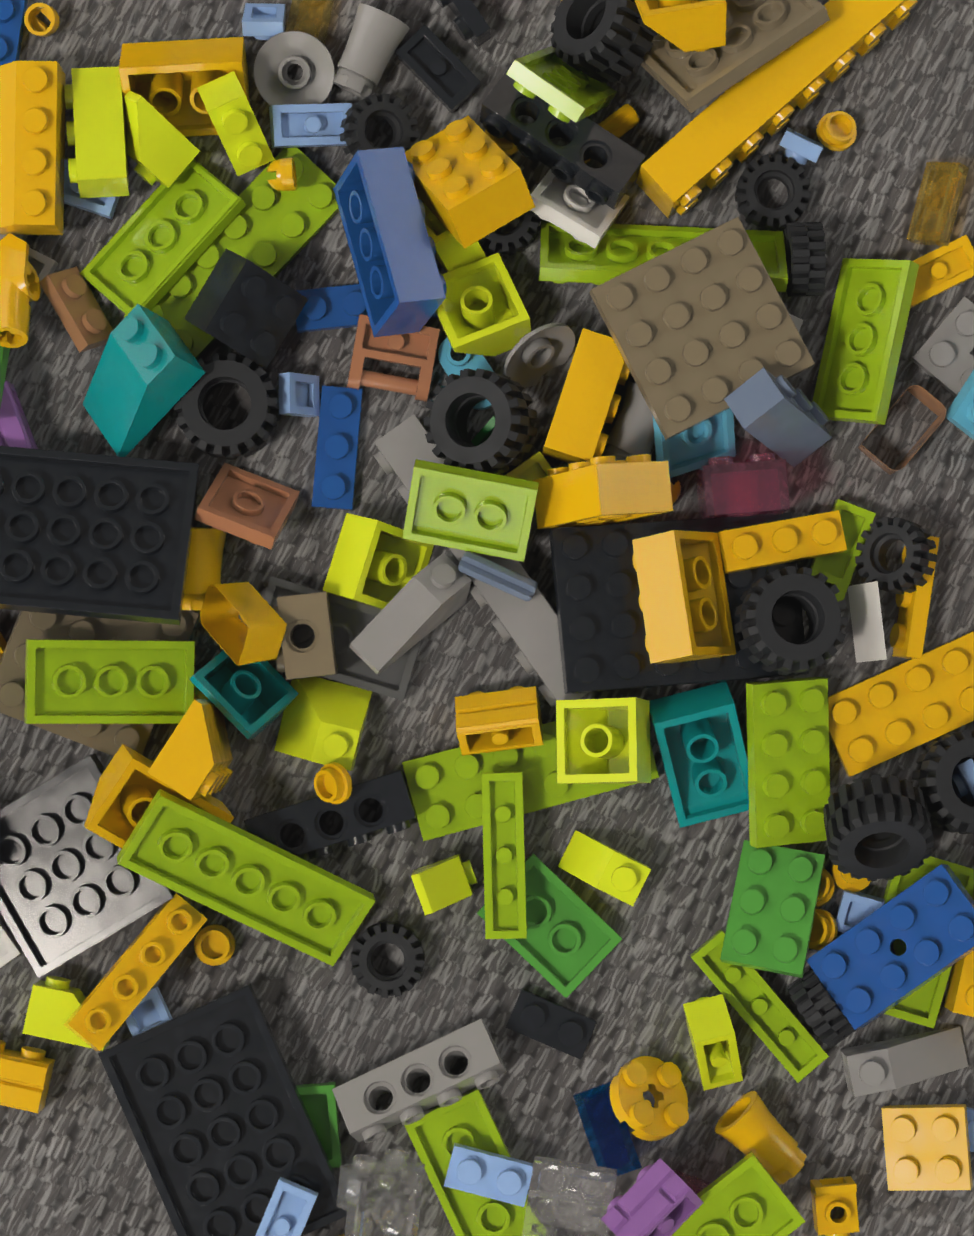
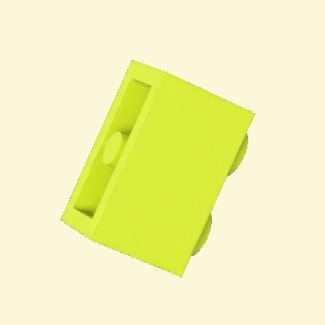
[197,71,275,176]

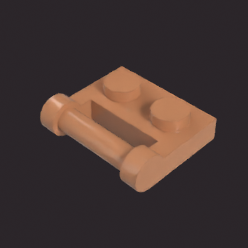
[347,314,440,402]

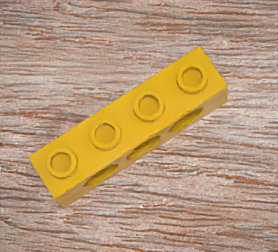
[64,893,208,1051]

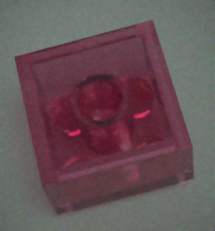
[695,453,790,520]

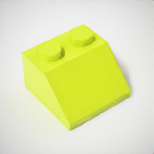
[322,513,434,609]
[556,697,651,784]

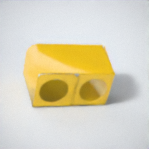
[200,582,287,666]

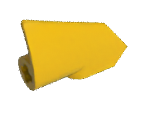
[0,233,41,348]

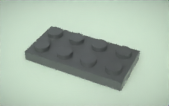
[264,576,422,701]

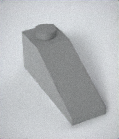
[349,553,472,675]
[840,1026,968,1097]

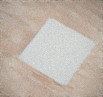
[848,581,887,663]

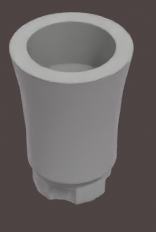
[333,3,410,99]
[602,381,655,460]

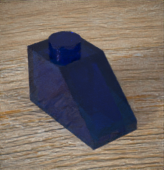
[573,1081,642,1181]

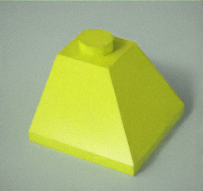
[436,252,531,356]
[274,677,372,771]

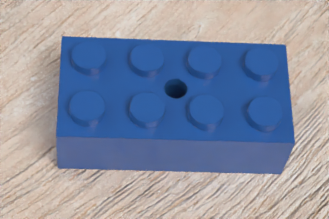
[333,147,447,337]
[806,864,974,1030]

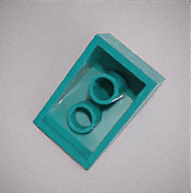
[83,304,206,457]
[649,681,749,828]

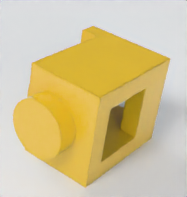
[810,1176,860,1236]

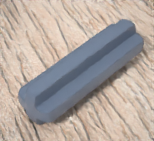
[458,551,537,601]

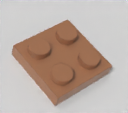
[194,463,300,550]

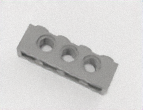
[332,1019,507,1143]

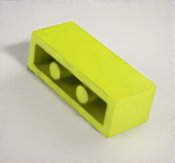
[64,66,129,198]

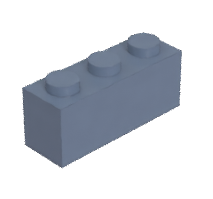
[724,367,832,467]

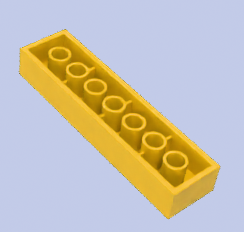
[636,0,918,218]

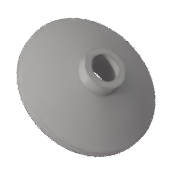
[254,31,335,106]
[504,323,575,388]

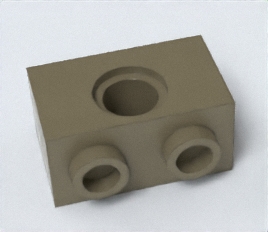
[272,591,338,680]

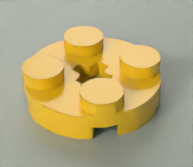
[610,1056,689,1141]

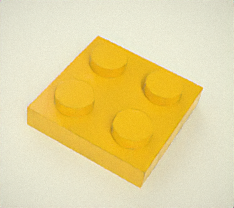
[881,1104,973,1191]

